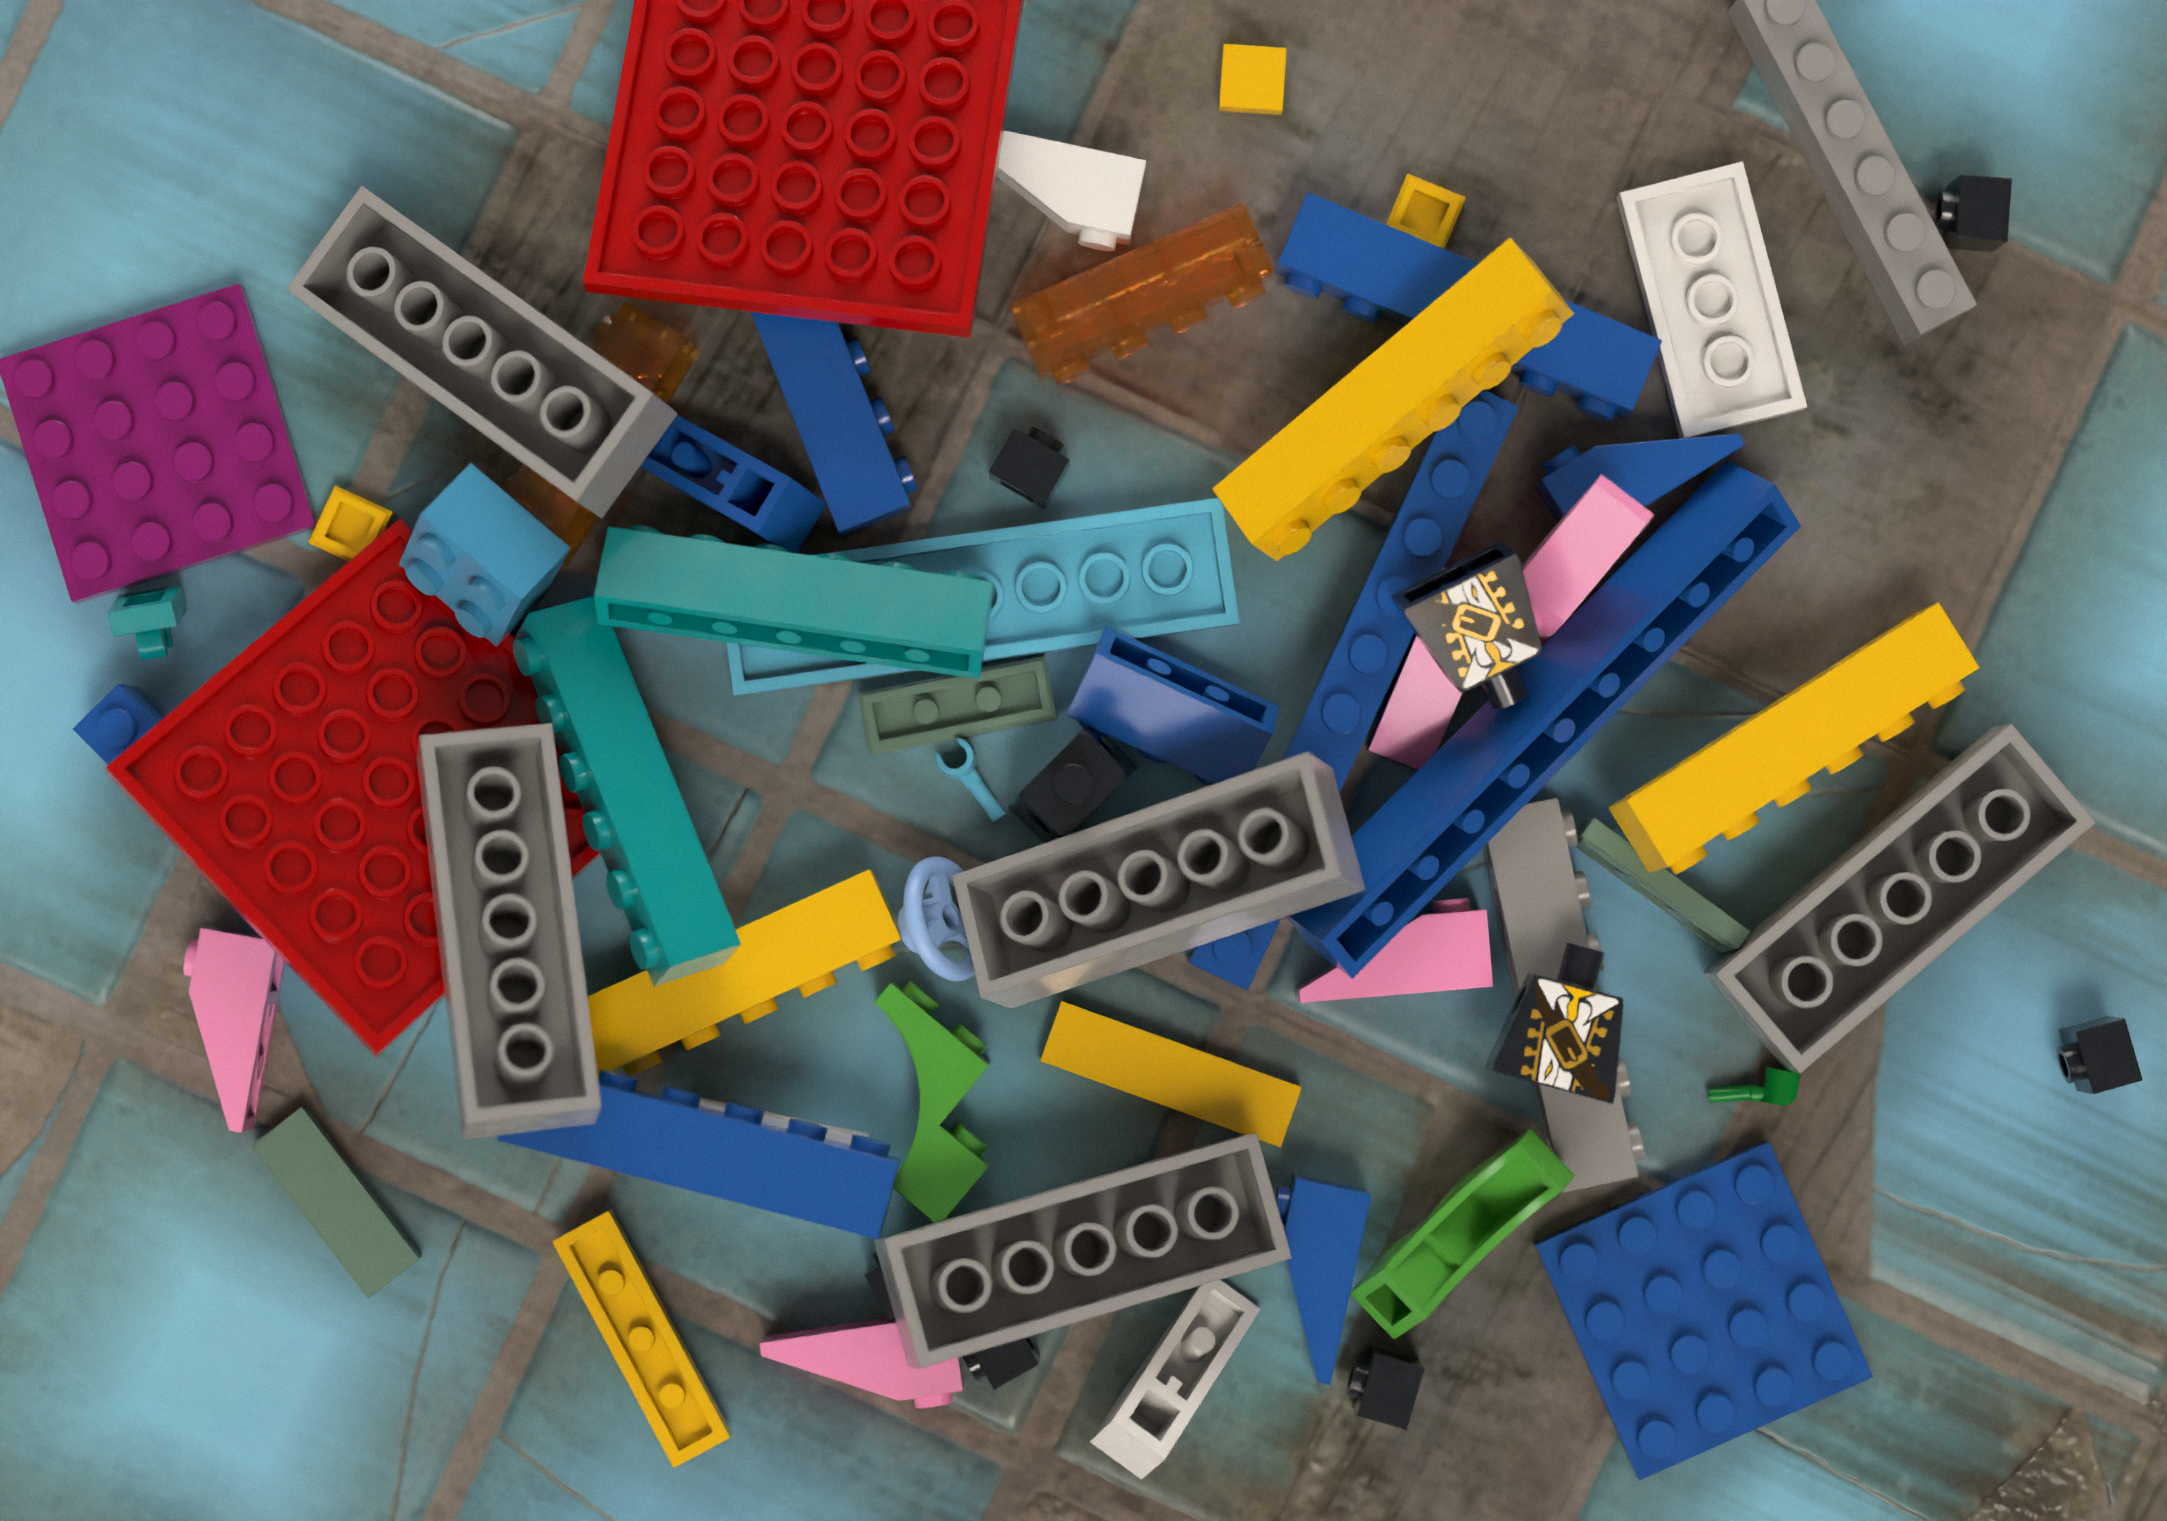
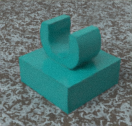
[107,585,187,661]

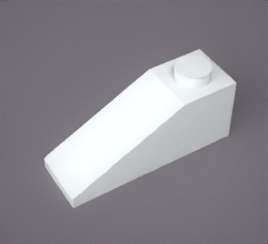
[997,130,1146,251]
[1090,1280,1261,1480]

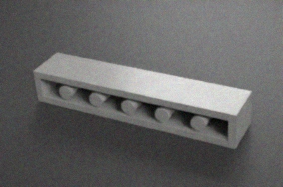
[1727,0,1977,345]
[1483,798,1644,1193]

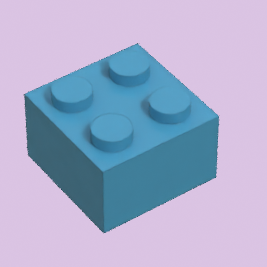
[399,463,571,647]

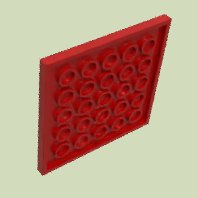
[583,0,1024,338]
[105,518,601,1058]

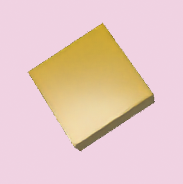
[1218,44,1287,115]
[1386,173,1466,249]
[308,486,396,561]

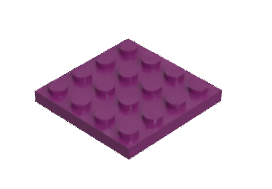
[0,283,318,604]

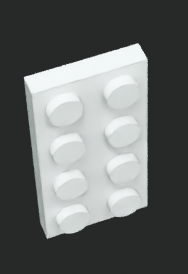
[1616,161,1807,439]

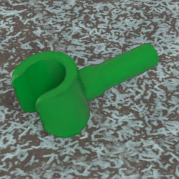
[1708,1067,1800,1106]

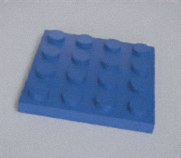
[1533,1140,1873,1480]

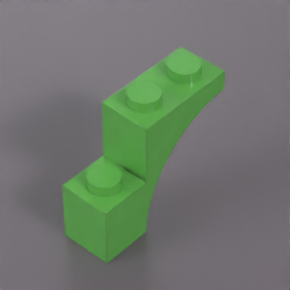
[874,980,990,1223]
[1350,1129,1575,1339]

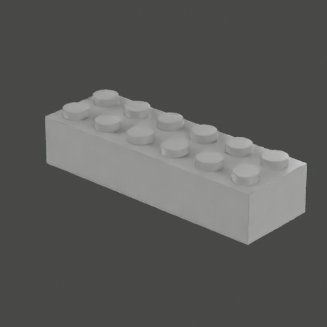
[286,185,678,518]
[417,723,601,1139]
[1703,724,2096,1074]
[952,752,1365,1009]
[874,1133,1292,1369]

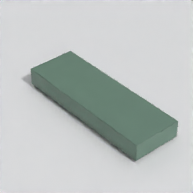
[857,656,1057,756]
[1574,817,1751,953]
[251,1106,423,1298]

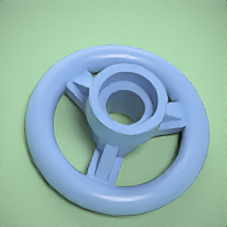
[898,856,975,981]

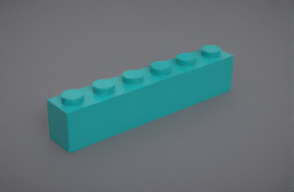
[594,525,993,679]
[513,596,741,986]

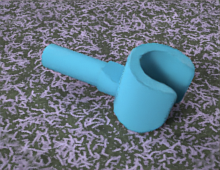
[936,738,1005,822]

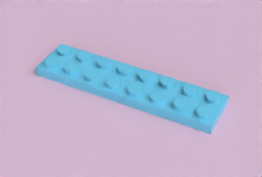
[726,498,1240,697]

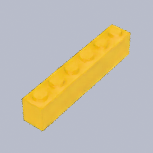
[1212,238,1575,562]
[1608,602,1980,874]
[587,869,902,1078]

